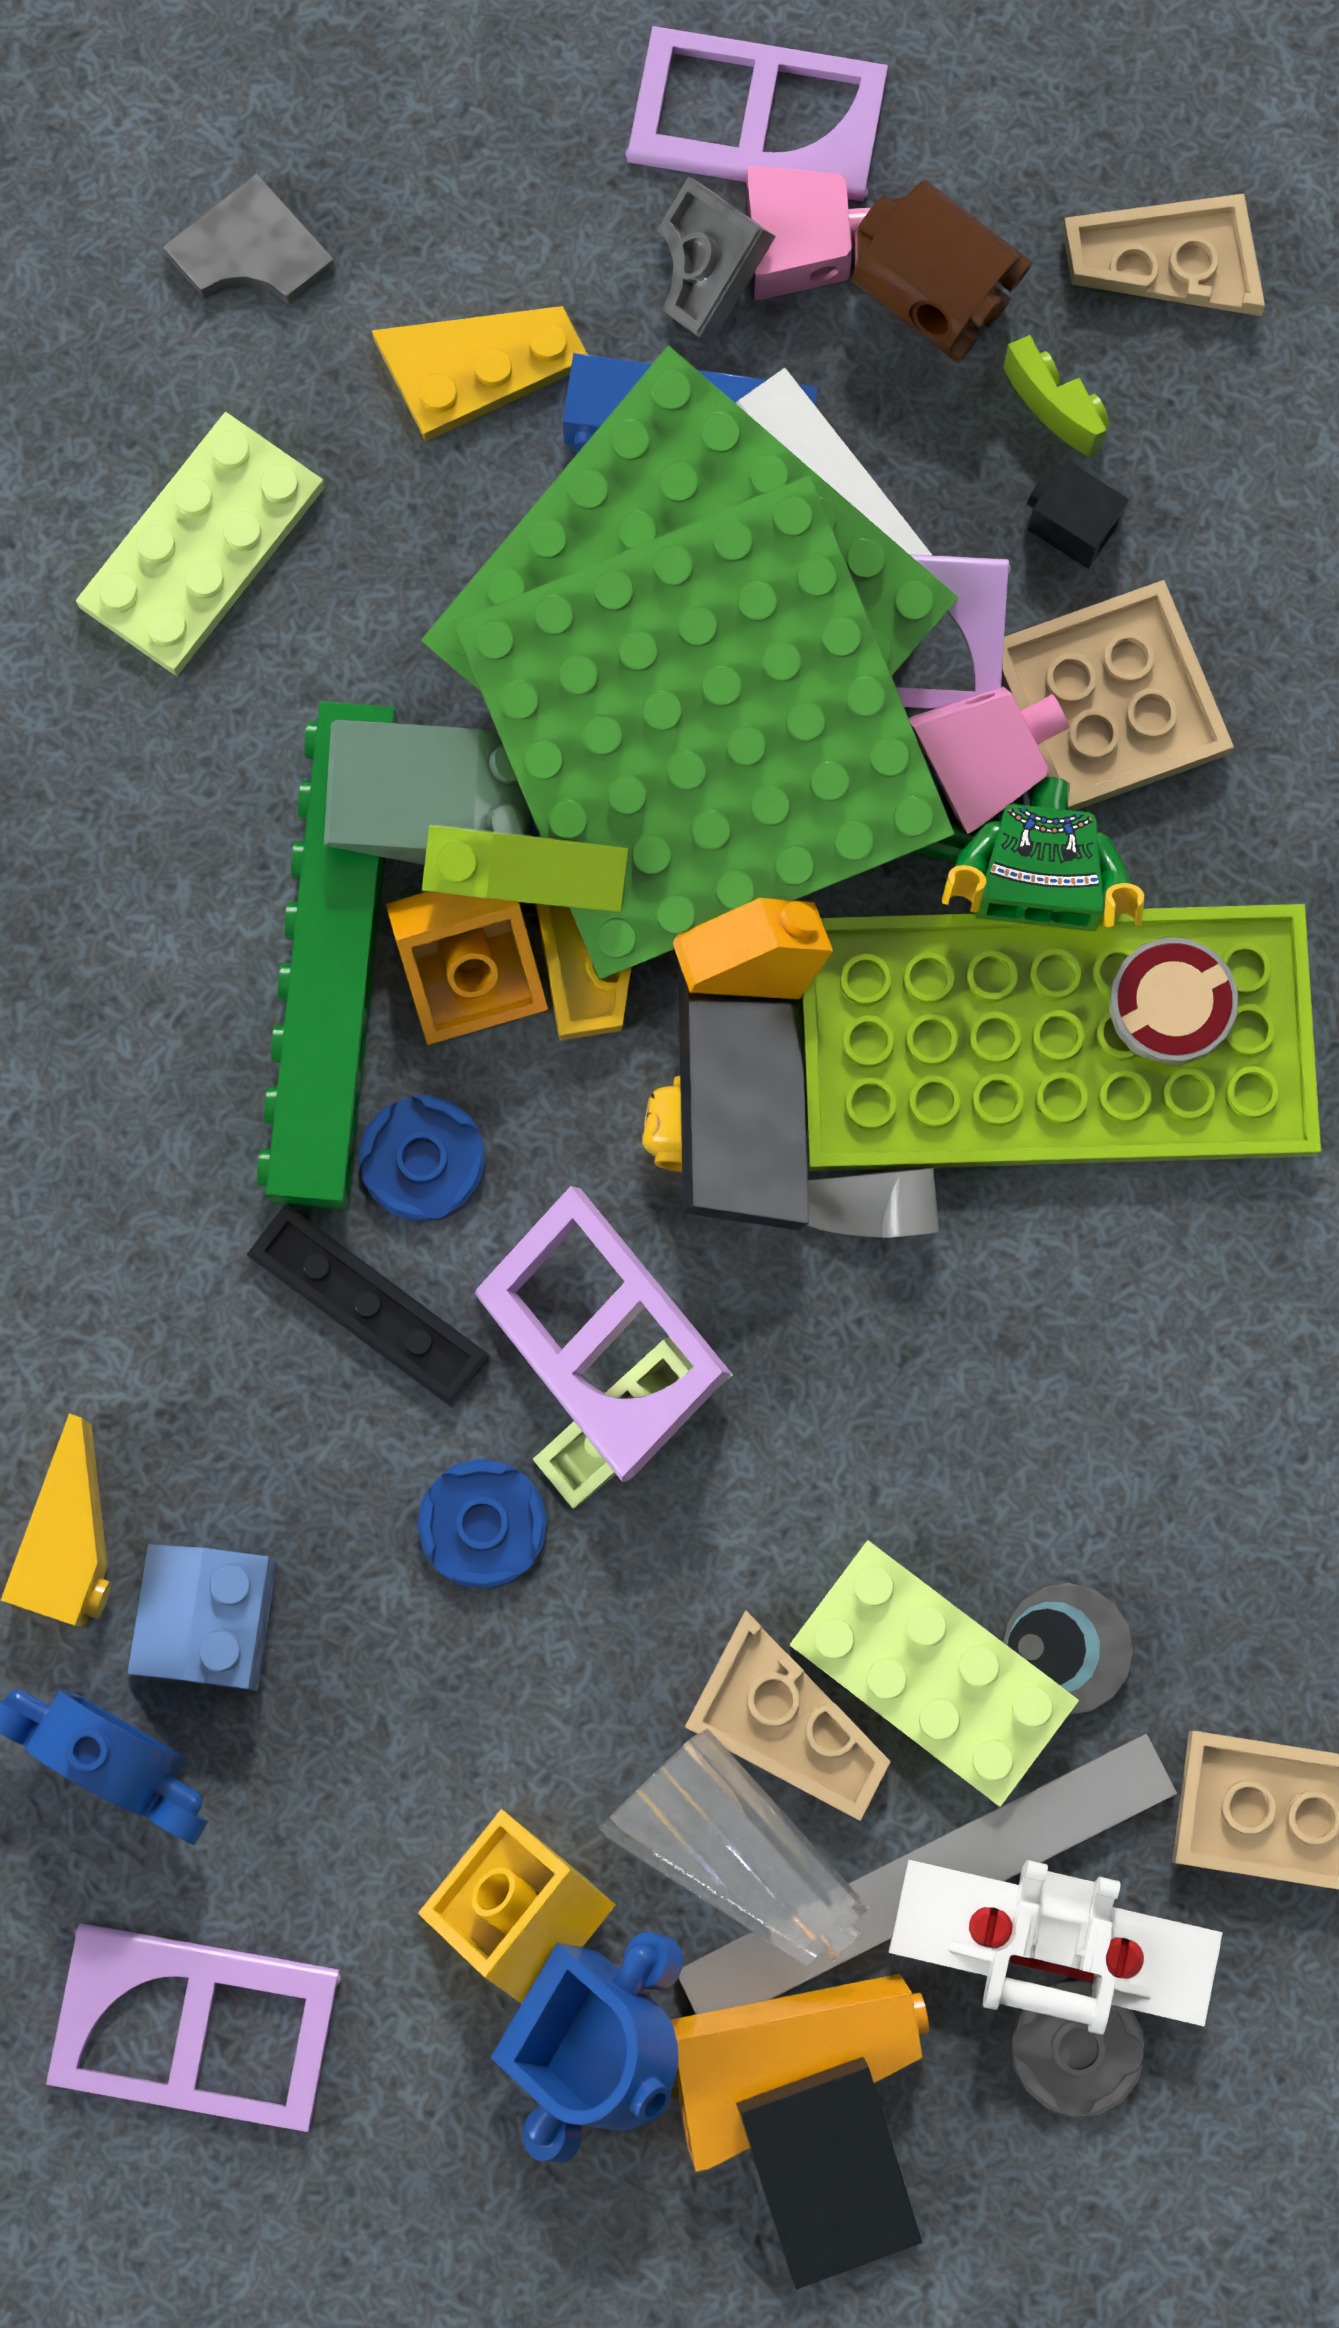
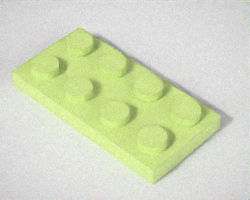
[76,412,325,676]
[790,1540,1079,1807]

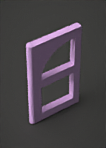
[625,26,888,202]
[896,554,1011,709]
[475,1186,732,1482]
[46,1923,341,2132]

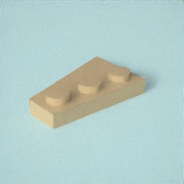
[1062,194,1265,316]
[685,1610,891,1821]

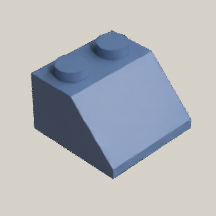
[127,1544,277,1691]

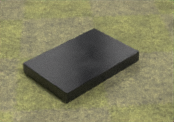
[736,2057,923,2290]

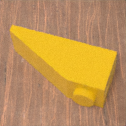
[1,1414,111,1629]

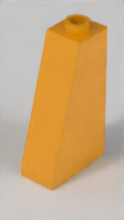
[670,1974,929,2172]

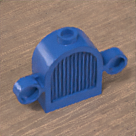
[0,1689,209,1845]
[491,1932,683,2163]

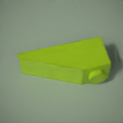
[422,825,629,912]

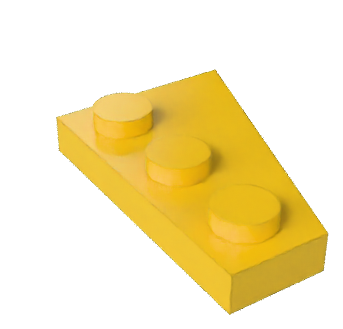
[372,306,588,442]

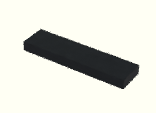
[247,1204,490,1408]

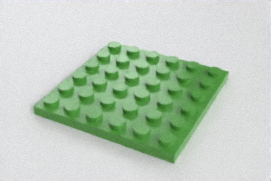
[421,345,959,692]
[453,474,954,980]

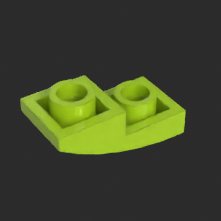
[1003,335,1109,457]

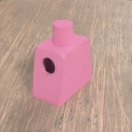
[746,166,871,300]
[908,687,1070,834]

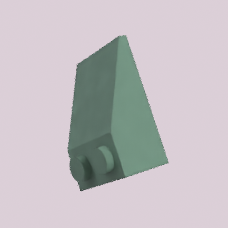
[324,720,531,865]

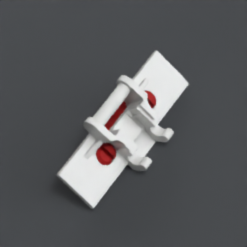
[889,1860,1223,2035]

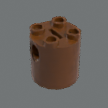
[851,179,1033,364]

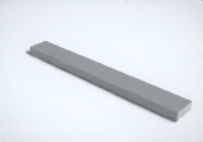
[678,1734,1177,2014]

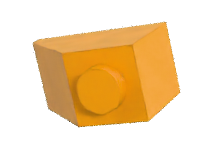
[672,898,833,999]

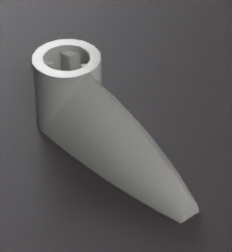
[806,1168,940,1238]

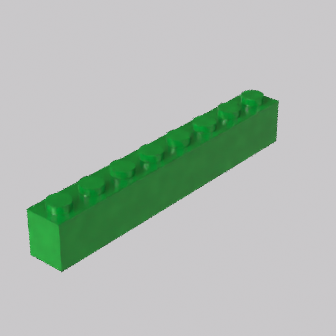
[257,701,399,1211]

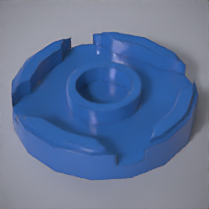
[358,1095,486,1222]
[417,1459,548,1590]

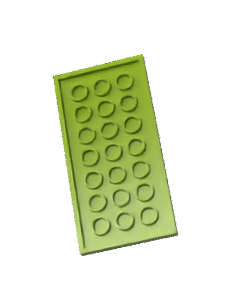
[802,904,1321,1171]

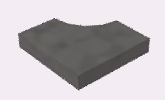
[163,173,335,305]
[657,176,776,344]

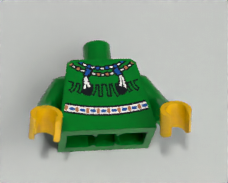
[942,777,1144,931]

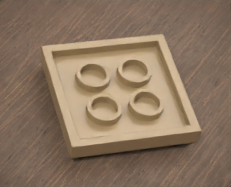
[1001,580,1234,811]

